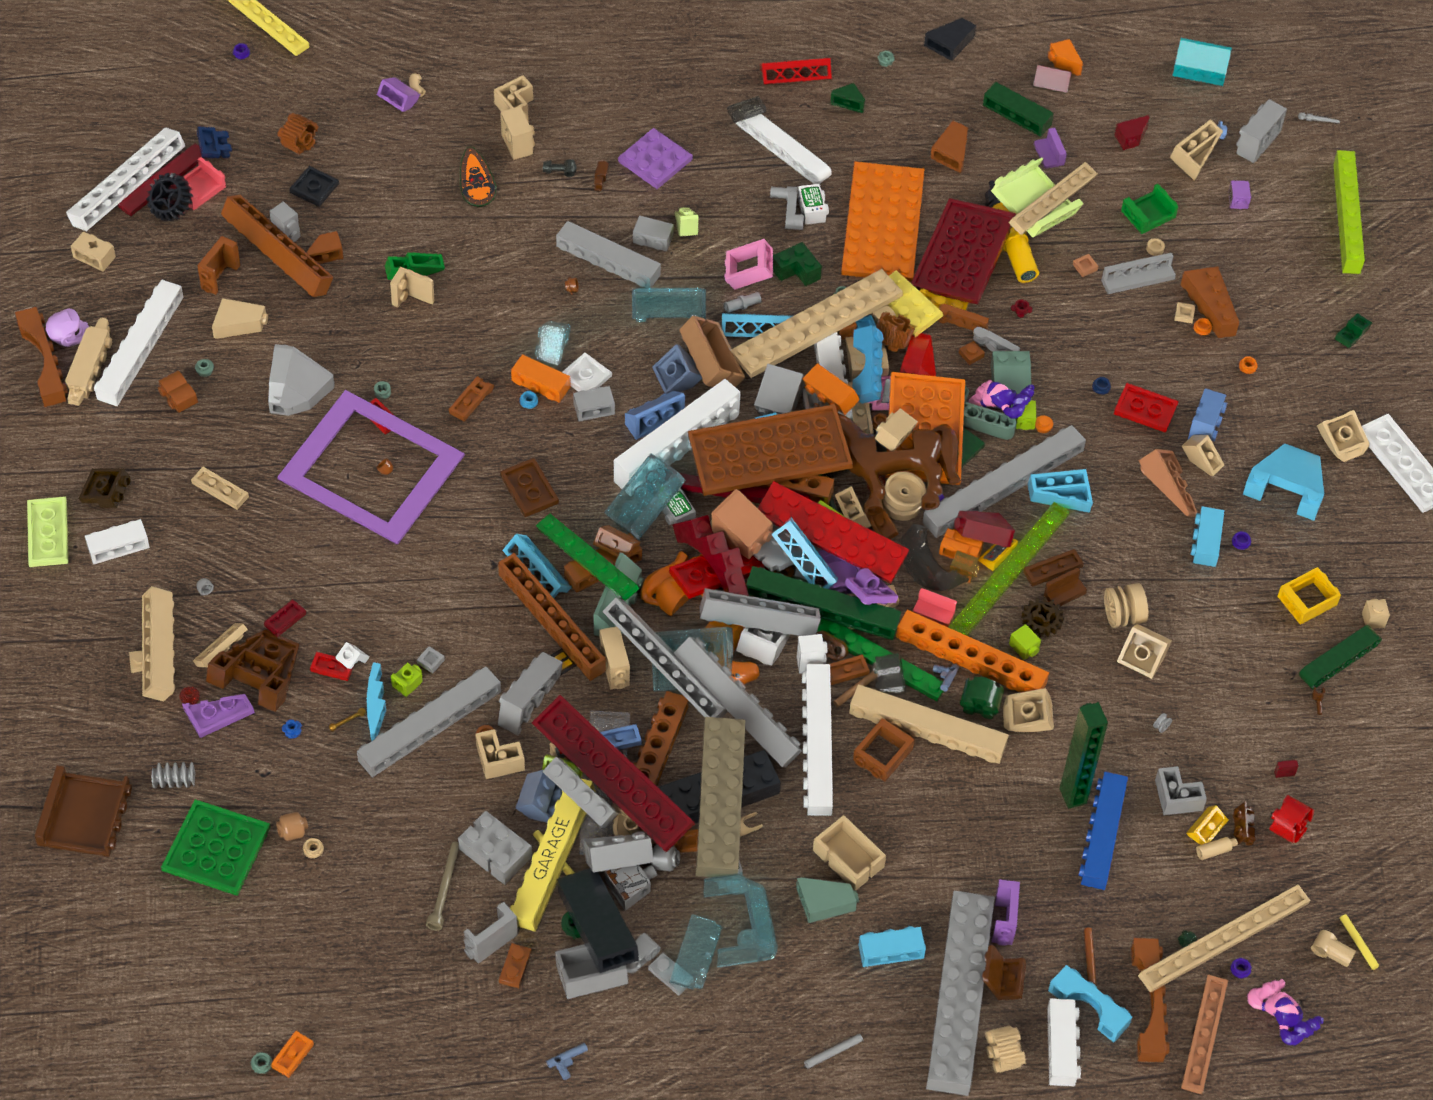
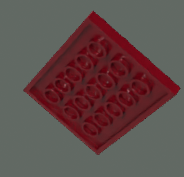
[911,198,1016,305]

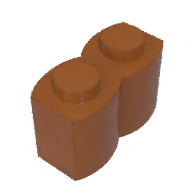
[158,371,198,413]

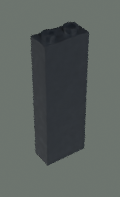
[557,868,639,973]

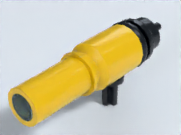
[985,180,1039,283]

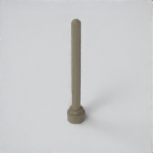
[426,841,459,931]

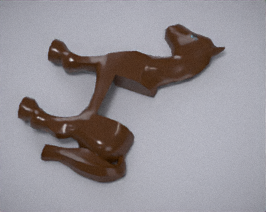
[814,403,961,515]

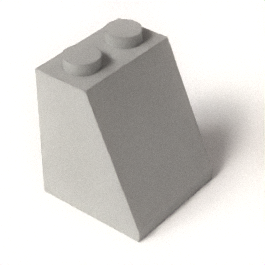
[754,364,805,415]

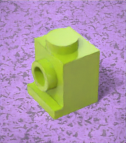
[391,663,423,697]

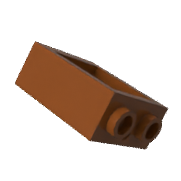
[853,718,915,781]

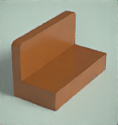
[593,525,640,558]

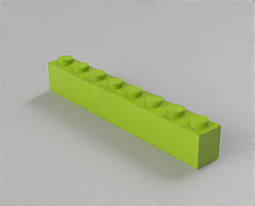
[1333,150,1365,274]

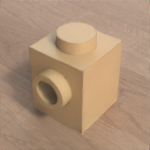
[1362,599,1390,629]

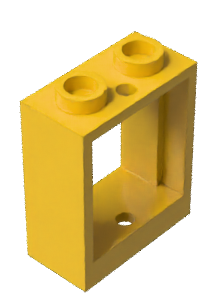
[1277,567,1341,625]

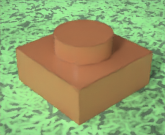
[1073,254,1098,277]

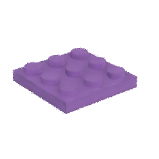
[618,128,693,189]

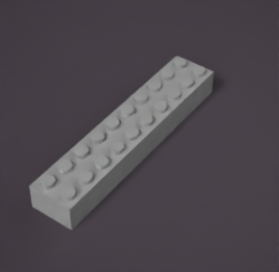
[926,890,995,1096]

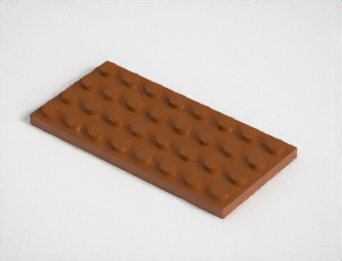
[688,404,853,496]

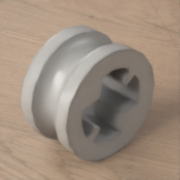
[1153,713,1172,733]

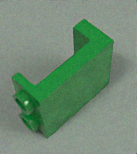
[1121,184,1178,234]

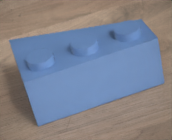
[1188,389,1228,442]

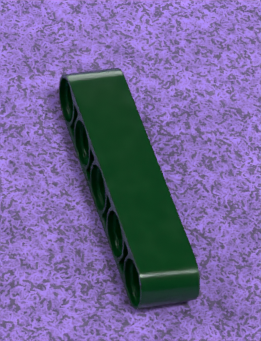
[1299,625,1382,689]

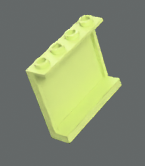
[991,158,1084,238]

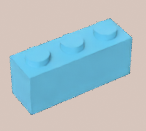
[1190,506,1224,567]
[858,926,926,967]

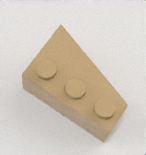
[1170,120,1223,181]

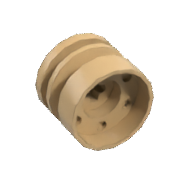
[1104,583,1148,628]

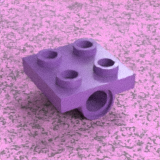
[845,568,898,605]

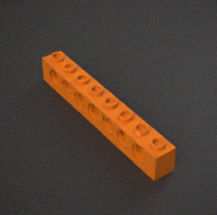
[896,609,1049,693]

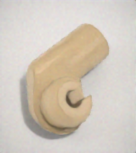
[409,73,426,97]

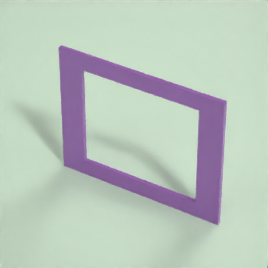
[277,390,465,545]

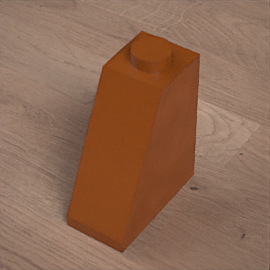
[931,120,968,173]

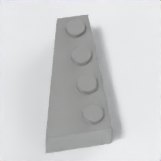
[498,652,563,736]

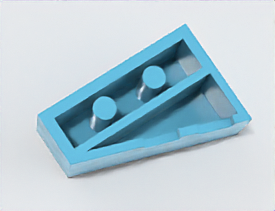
[1027,469,1093,513]

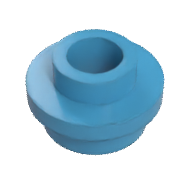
[520,391,538,409]

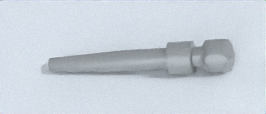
[1298,112,1340,123]

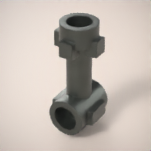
[543,159,576,177]

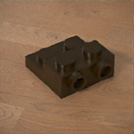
[78,468,131,508]

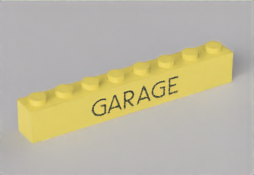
[510,779,596,932]

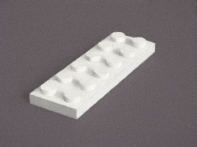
[1362,414,1433,513]

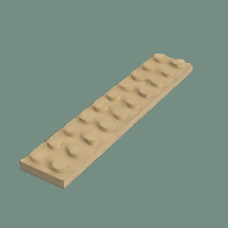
[731,269,903,378]

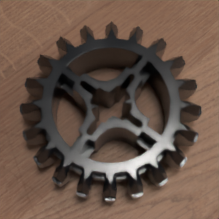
[146,173,193,221]

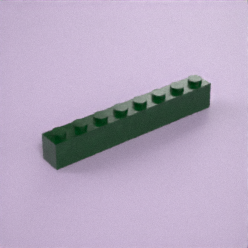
[746,566,902,640]
[1059,702,1108,809]

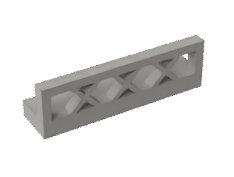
[1101,253,1176,294]

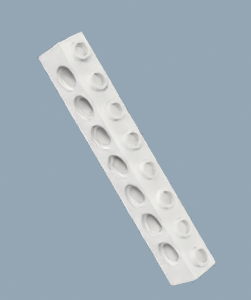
[66,127,185,231]

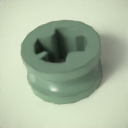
[374,381,391,400]

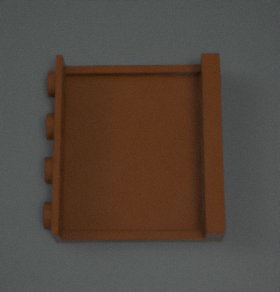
[35,765,132,857]

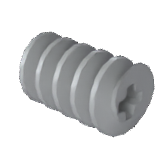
[152,762,195,788]

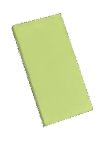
[27,496,69,567]

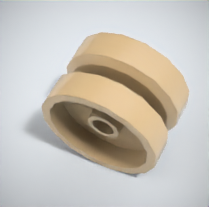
[882,472,926,521]

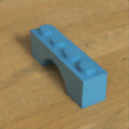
[852,325,883,404]

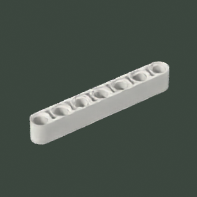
[733,105,832,184]

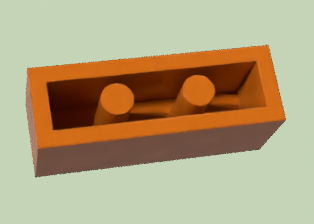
[511,354,571,403]
[802,363,860,415]

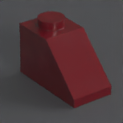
[1115,115,1150,150]

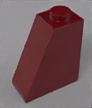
[954,511,1015,547]

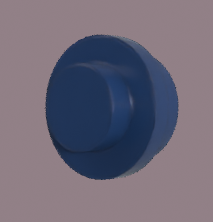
[1092,377,1111,395]

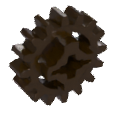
[1021,597,1064,637]

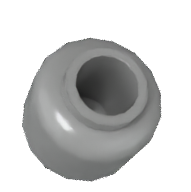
[651,844,680,871]

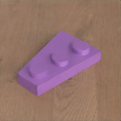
[182,694,254,738]

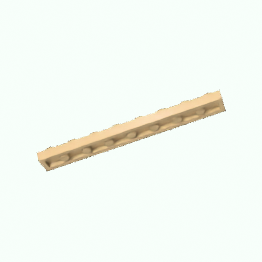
[1009,162,1098,235]

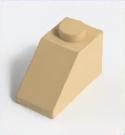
[1182,435,1224,476]

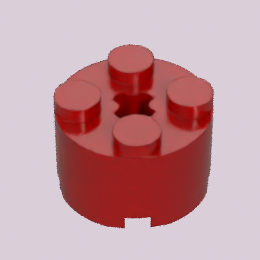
[1270,795,1314,844]

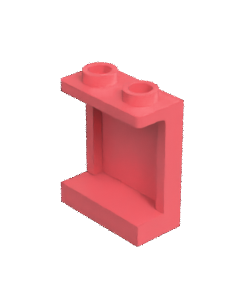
[171,157,226,210]

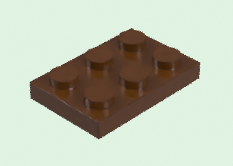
[500,458,559,517]

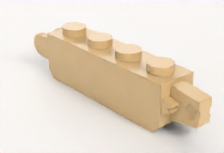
[65,317,112,406]

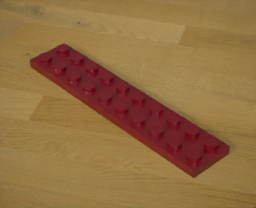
[532,695,695,852]

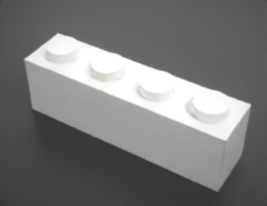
[1047,999,1081,1086]

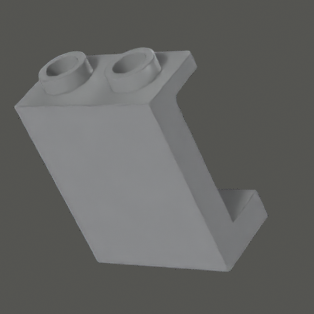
[464,902,518,964]

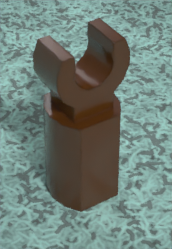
[594,161,609,191]

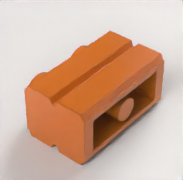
[939,528,984,566]

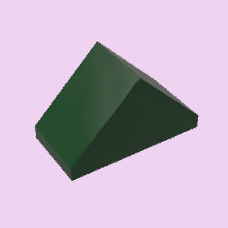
[830,83,865,113]

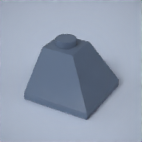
[652,344,702,394]

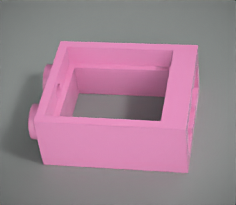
[724,239,773,290]

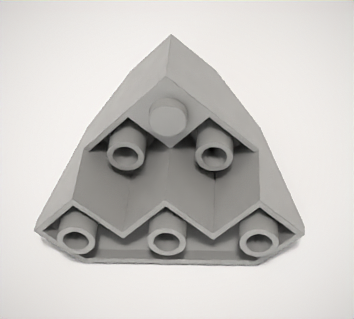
[268,344,335,416]

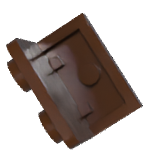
[982,945,1026,1000]

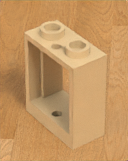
[600,626,630,690]

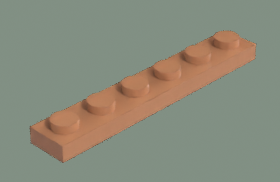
[1181,975,1228,1094]

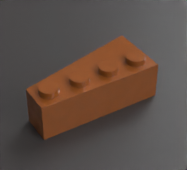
[1180,266,1239,338]

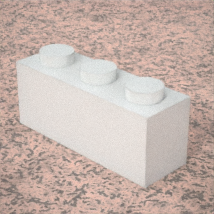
[85,519,150,565]

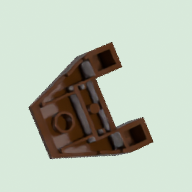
[206,629,299,712]

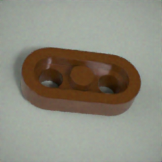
[816,631,848,661]

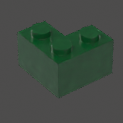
[773,242,822,286]

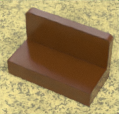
[1044,568,1087,606]

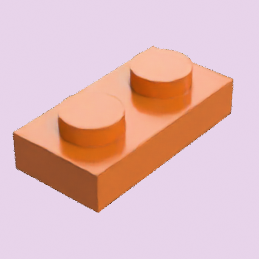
[271,1031,314,1078]

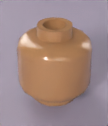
[276,812,308,841]

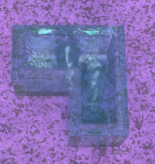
[535,321,571,365]

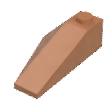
[1138,449,1197,517]

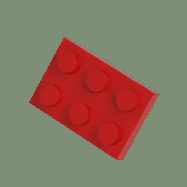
[1114,383,1179,433]

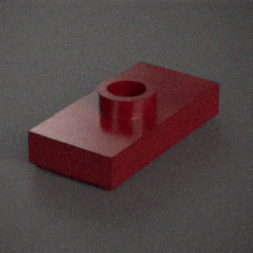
[264,599,306,637]

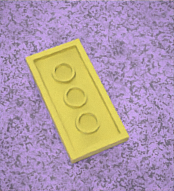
[887,270,943,338]

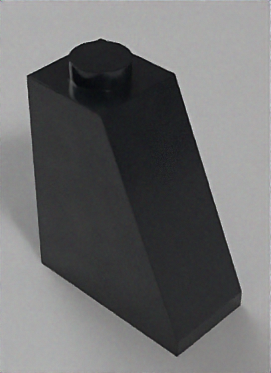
[924,18,976,61]

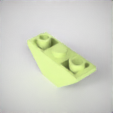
[675,207,698,236]

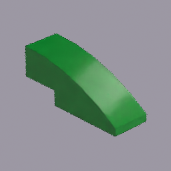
[385,252,445,280]

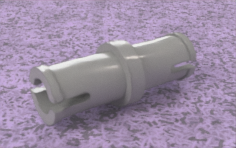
[724,292,761,313]

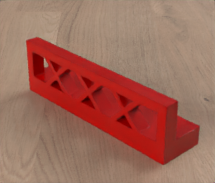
[760,58,832,84]

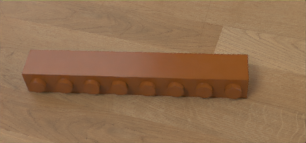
[221,195,333,297]

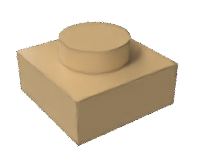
[1174,302,1195,324]
[129,650,142,673]

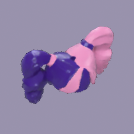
[968,380,1035,419]
[1247,979,1324,1046]

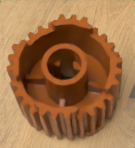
[278,113,319,154]
[876,311,915,352]

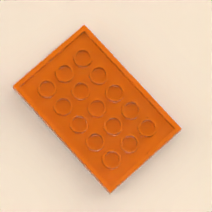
[885,372,965,485]

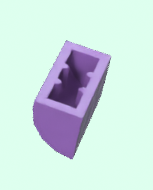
[377,77,420,112]

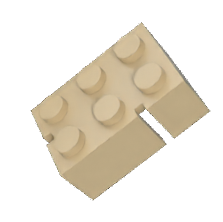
[813,815,886,891]

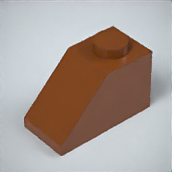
[306,231,344,264]

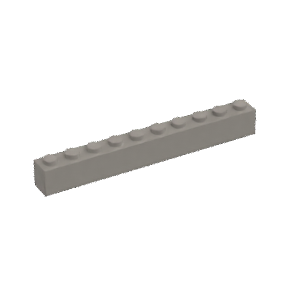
[923,425,1086,538]

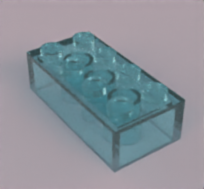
[604,453,686,540]

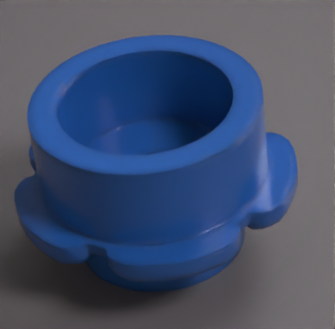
[282,719,302,739]

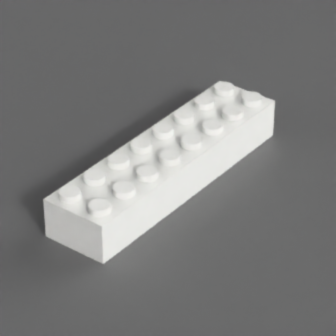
[614,379,740,495]

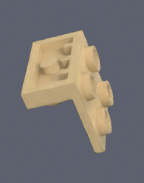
[390,267,434,307]

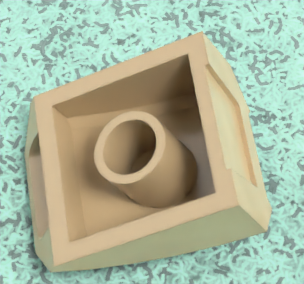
[1317,410,1369,462]
[1003,688,1054,732]

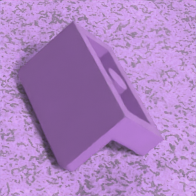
[1034,128,1067,169]

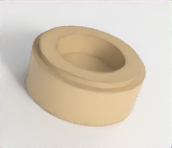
[1146,238,1165,256]

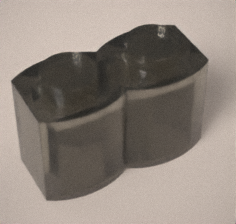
[873,653,906,696]

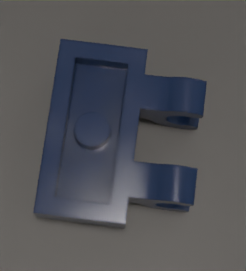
[197,127,232,158]

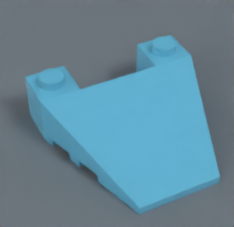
[1243,444,1324,521]

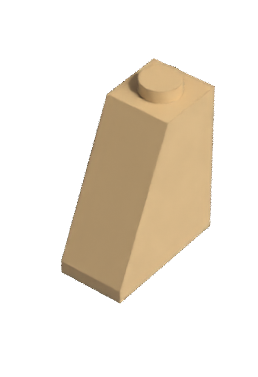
[212,298,268,339]

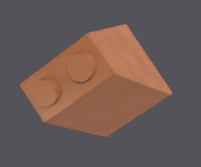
[712,489,773,559]

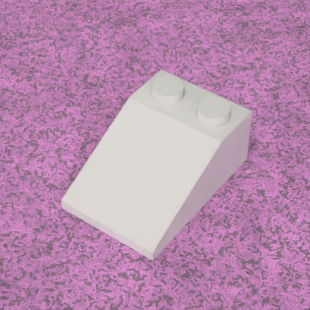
[736,627,791,666]

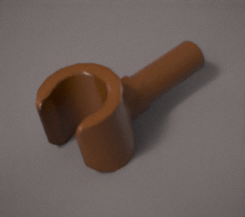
[1312,687,1325,715]

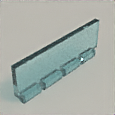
[670,914,722,990]

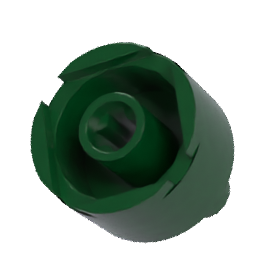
[960,677,1004,719]

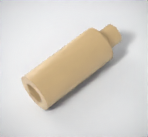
[1196,837,1238,860]

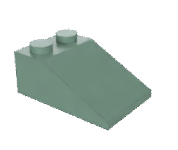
[991,351,1032,409]

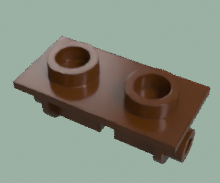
[1233,802,1256,846]

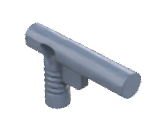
[933,664,959,691]
[546,1043,588,1080]

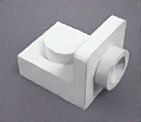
[336,642,369,669]

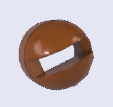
[376,458,393,475]

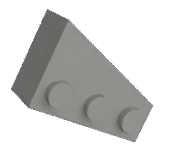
[583,832,654,872]

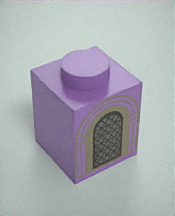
[1228,181,1251,209]

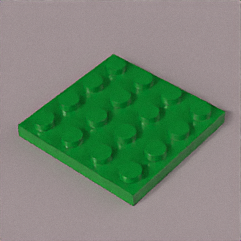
[161,799,271,896]

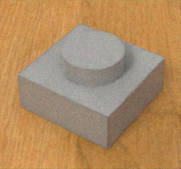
[417,646,445,674]

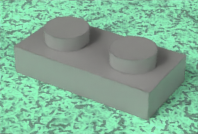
[648,953,693,996]

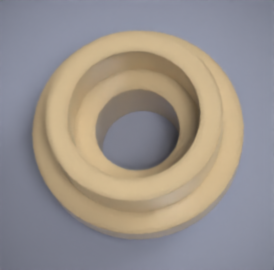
[303,838,324,858]

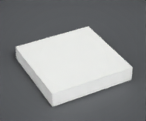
[562,353,612,392]

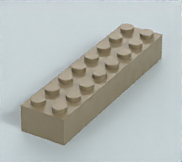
[696,717,745,879]

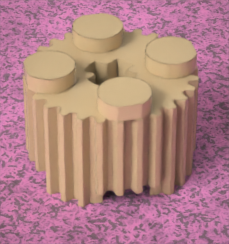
[985,1026,1026,1073]

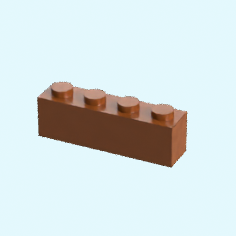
[564,533,642,593]

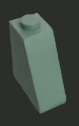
[796,877,859,923]

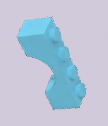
[1048,965,1132,1042]

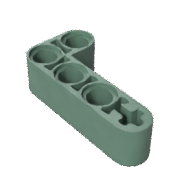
[963,386,1016,440]

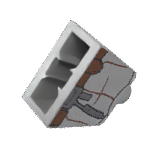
[605,865,657,910]

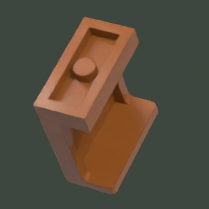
[197,236,241,295]

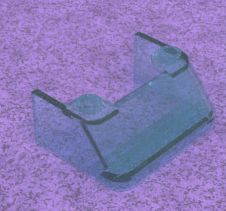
[632,288,706,322]
[703,874,777,968]

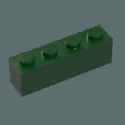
[983,81,1054,137]

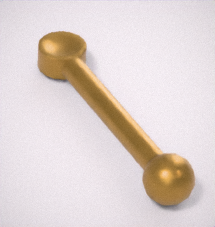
[329,708,366,731]

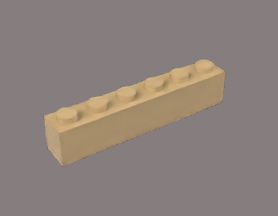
[142,586,175,702]

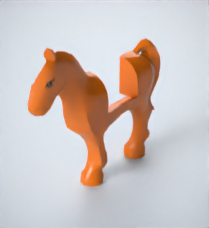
[640,551,759,685]

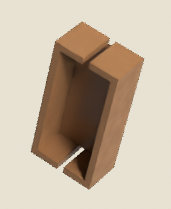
[679,316,745,388]

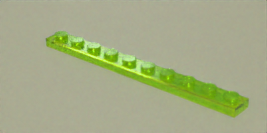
[948,502,1070,636]

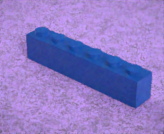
[1079,771,1128,890]

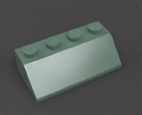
[594,553,644,637]

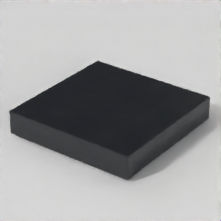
[289,166,339,207]

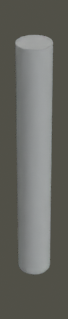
[804,1034,863,1069]

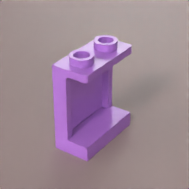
[818,550,861,595]
[992,879,1020,946]

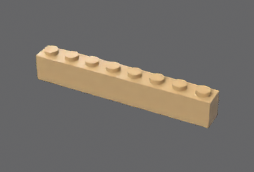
[849,684,1009,764]

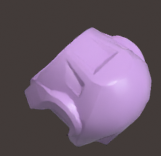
[46,308,89,347]

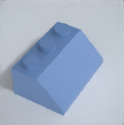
[625,391,685,440]

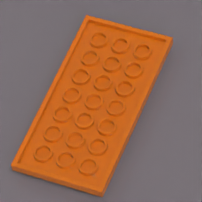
[841,161,924,282]

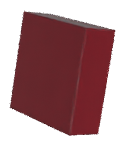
[1274,760,1299,778]

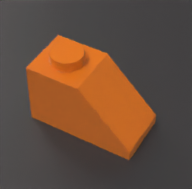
[1048,39,1083,76]

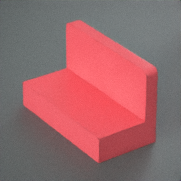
[912,588,957,627]

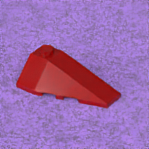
[900,333,936,376]

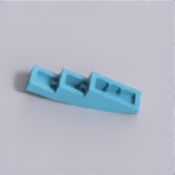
[367,662,386,741]

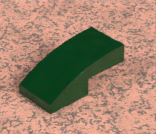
[1335,313,1372,348]

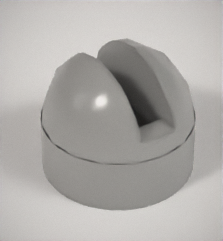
[196,578,214,595]

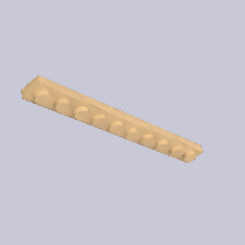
[1138,885,1311,993]

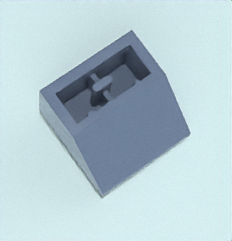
[516,770,562,823]

